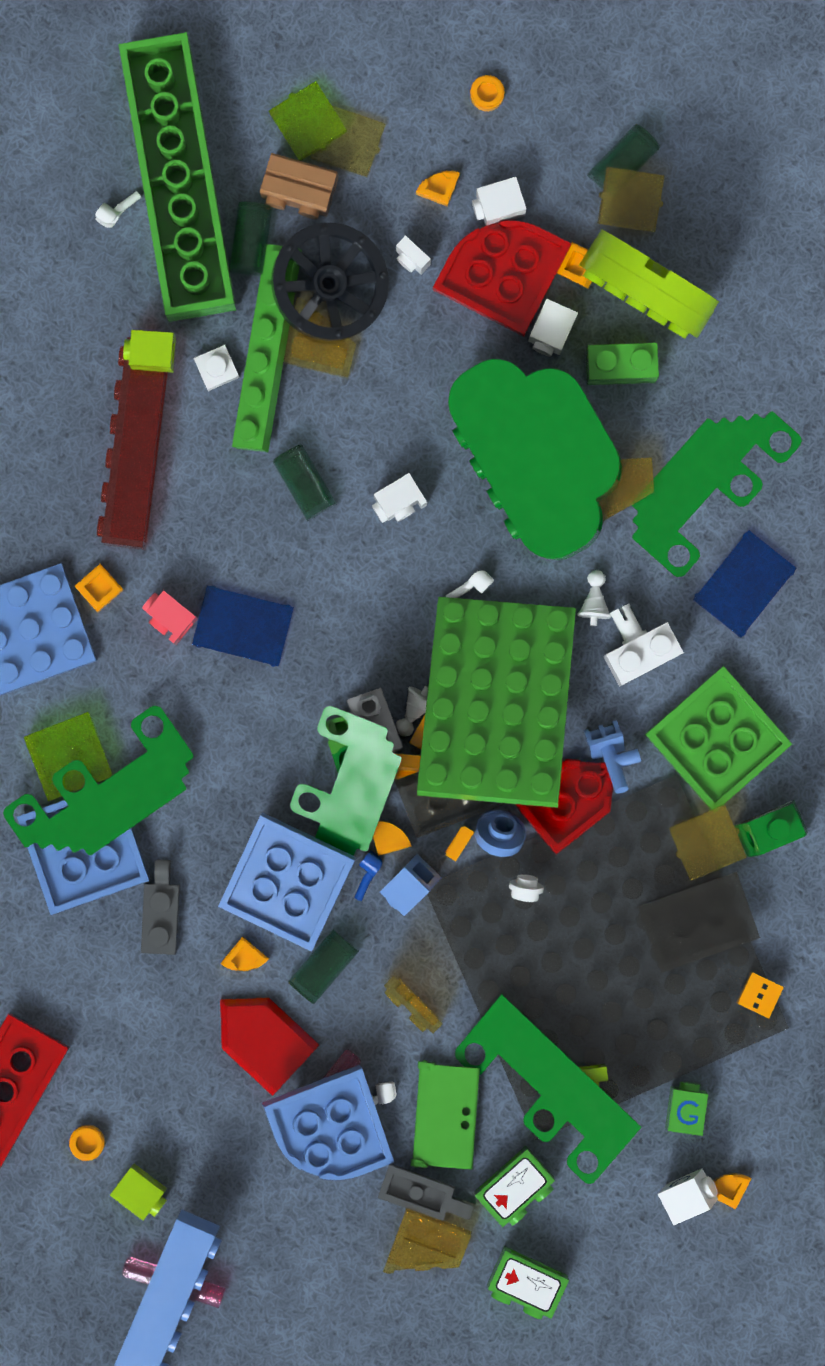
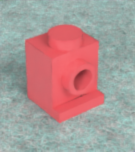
[142,590,198,645]

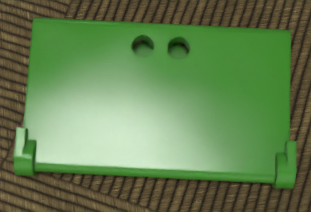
[411,1060,480,1170]

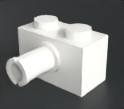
[603,604,684,687]

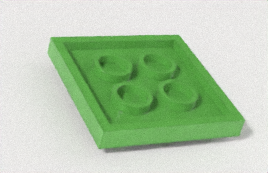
[645,666,792,813]

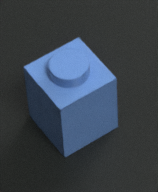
[380,854,442,916]

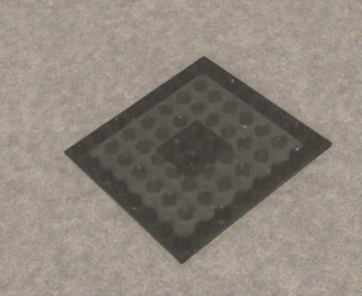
[427,775,789,1140]

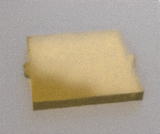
[311,105,386,178]
[597,167,665,232]
[669,805,747,881]

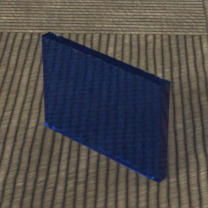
[693,530,797,638]
[192,585,294,667]

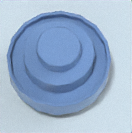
[474,810,527,857]

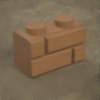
[260,153,338,219]

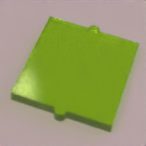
[269,81,347,161]

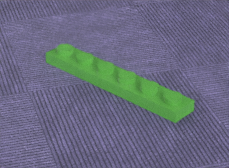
[232,244,302,452]

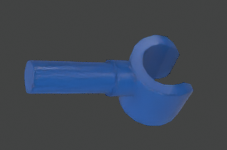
[354,851,382,901]

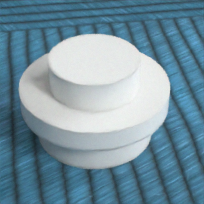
[509,875,544,902]

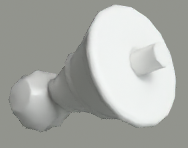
[577,570,611,626]
[395,686,428,737]

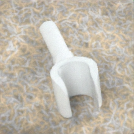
[95,191,141,228]
[445,570,494,598]
[372,1081,397,1105]

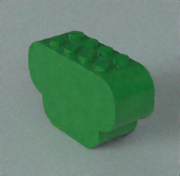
[448,359,622,560]

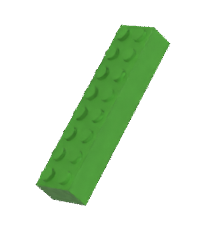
[118,32,236,322]

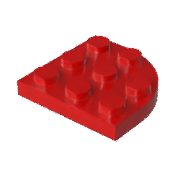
[433,220,572,337]

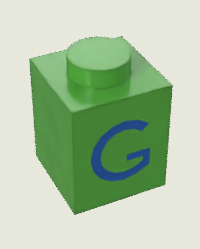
[665,1081,708,1136]

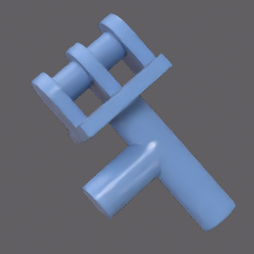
[583,720,641,794]

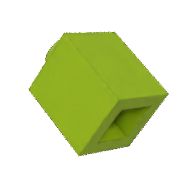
[123,330,176,373]
[110,1163,167,1220]

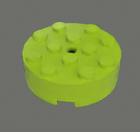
[579,229,719,339]

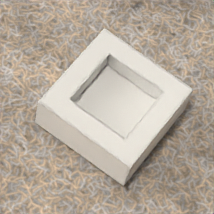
[396,235,431,275]
[194,345,240,391]

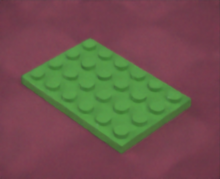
[417,597,576,808]

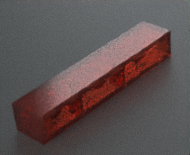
[97,337,168,550]

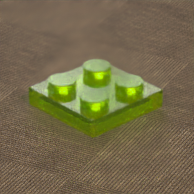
[24,712,114,801]

